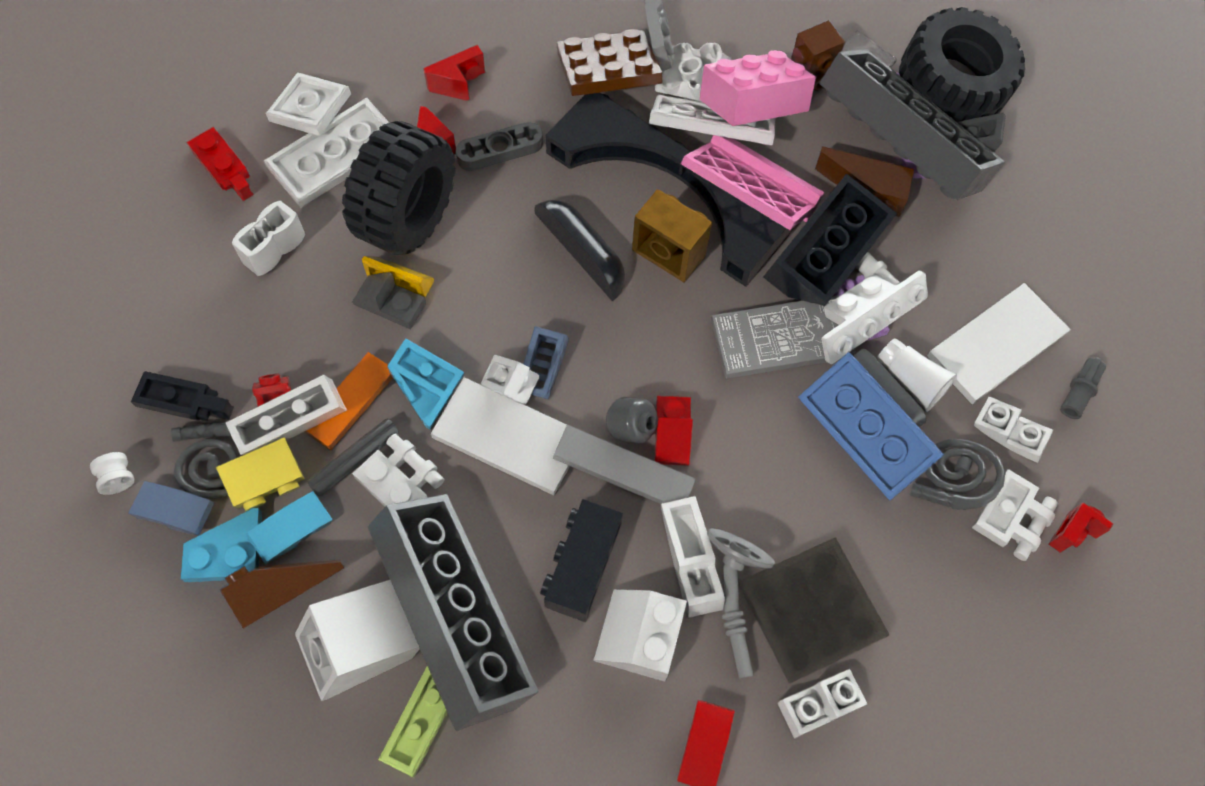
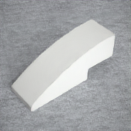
[661,496,725,618]

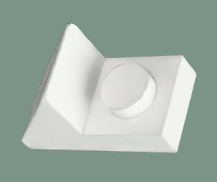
[480,354,539,404]

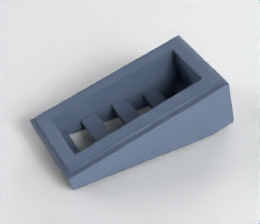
[523,326,569,400]

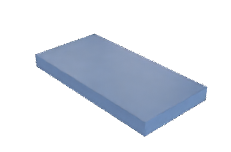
[798,352,944,501]

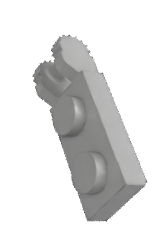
[644,0,674,71]

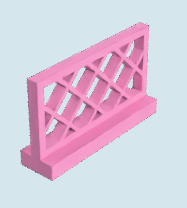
[681,135,824,230]

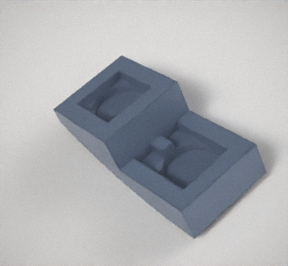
[129,481,214,536]

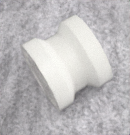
[90,452,135,495]

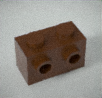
[791,20,845,91]

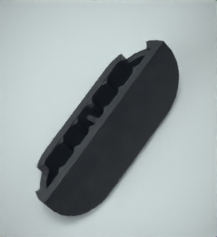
[534,200,625,301]

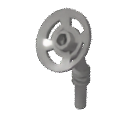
[707,528,775,679]

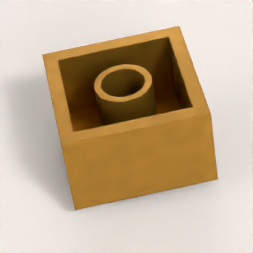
[632,189,712,283]

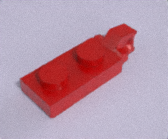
[187,127,254,201]

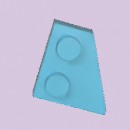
[387,338,464,429]
[181,508,262,582]

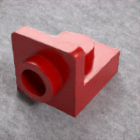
[1048,503,1113,553]

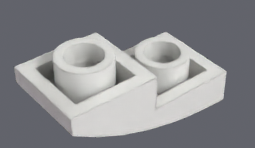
[974,397,1053,463]
[777,669,867,738]

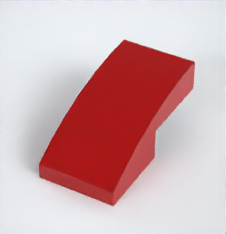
[677,699,735,786]

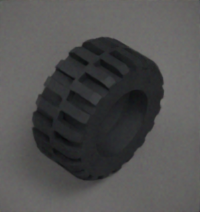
[899,7,1025,122]
[342,121,456,255]

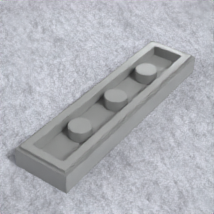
[553,425,695,504]

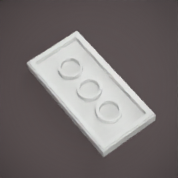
[649,95,776,145]
[264,98,389,208]
[927,283,1071,405]
[431,377,570,495]

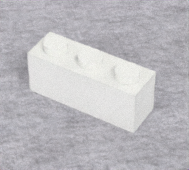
[226,375,347,455]

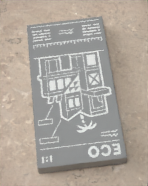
[711,295,856,379]

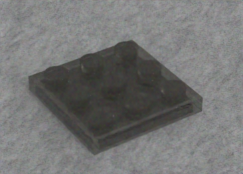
[739,537,889,684]

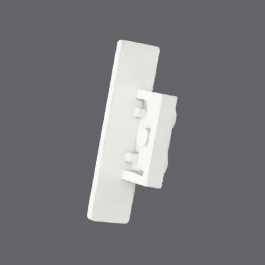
[821,270,928,364]

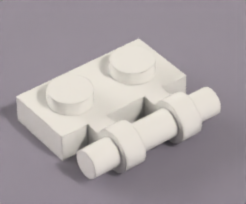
[352,434,445,506]
[972,469,1058,561]

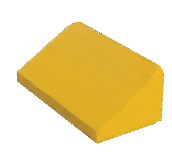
[362,256,434,297]

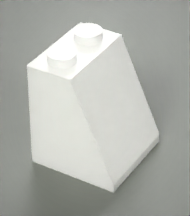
[295,580,420,701]

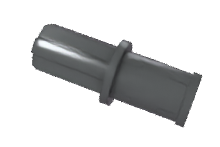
[1060,357,1106,419]

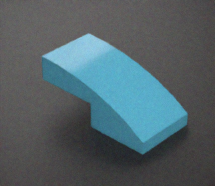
[246,491,333,564]

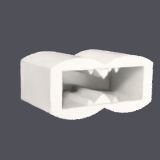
[232,200,305,276]

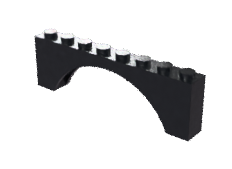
[545,92,791,287]

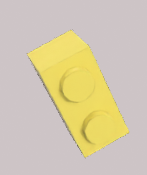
[216,437,305,511]

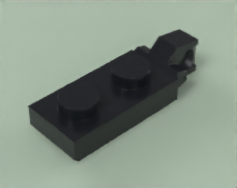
[131,371,234,421]

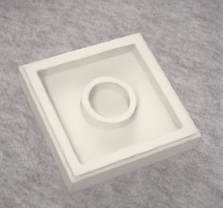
[266,73,351,136]

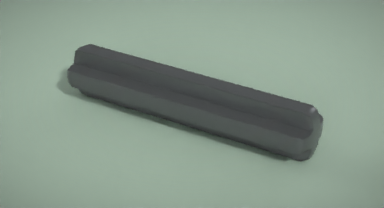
[307,419,399,496]

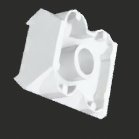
[655,43,731,102]

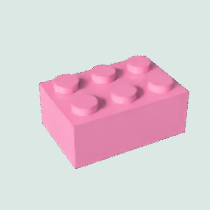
[699,50,816,126]

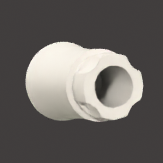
[877,339,957,412]

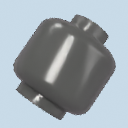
[606,397,658,443]

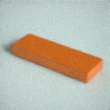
[304,352,393,451]

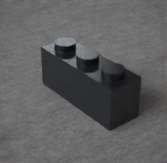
[540,499,623,622]

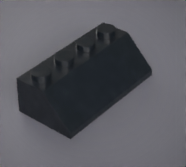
[763,174,897,306]

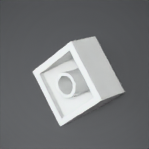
[594,589,687,682]

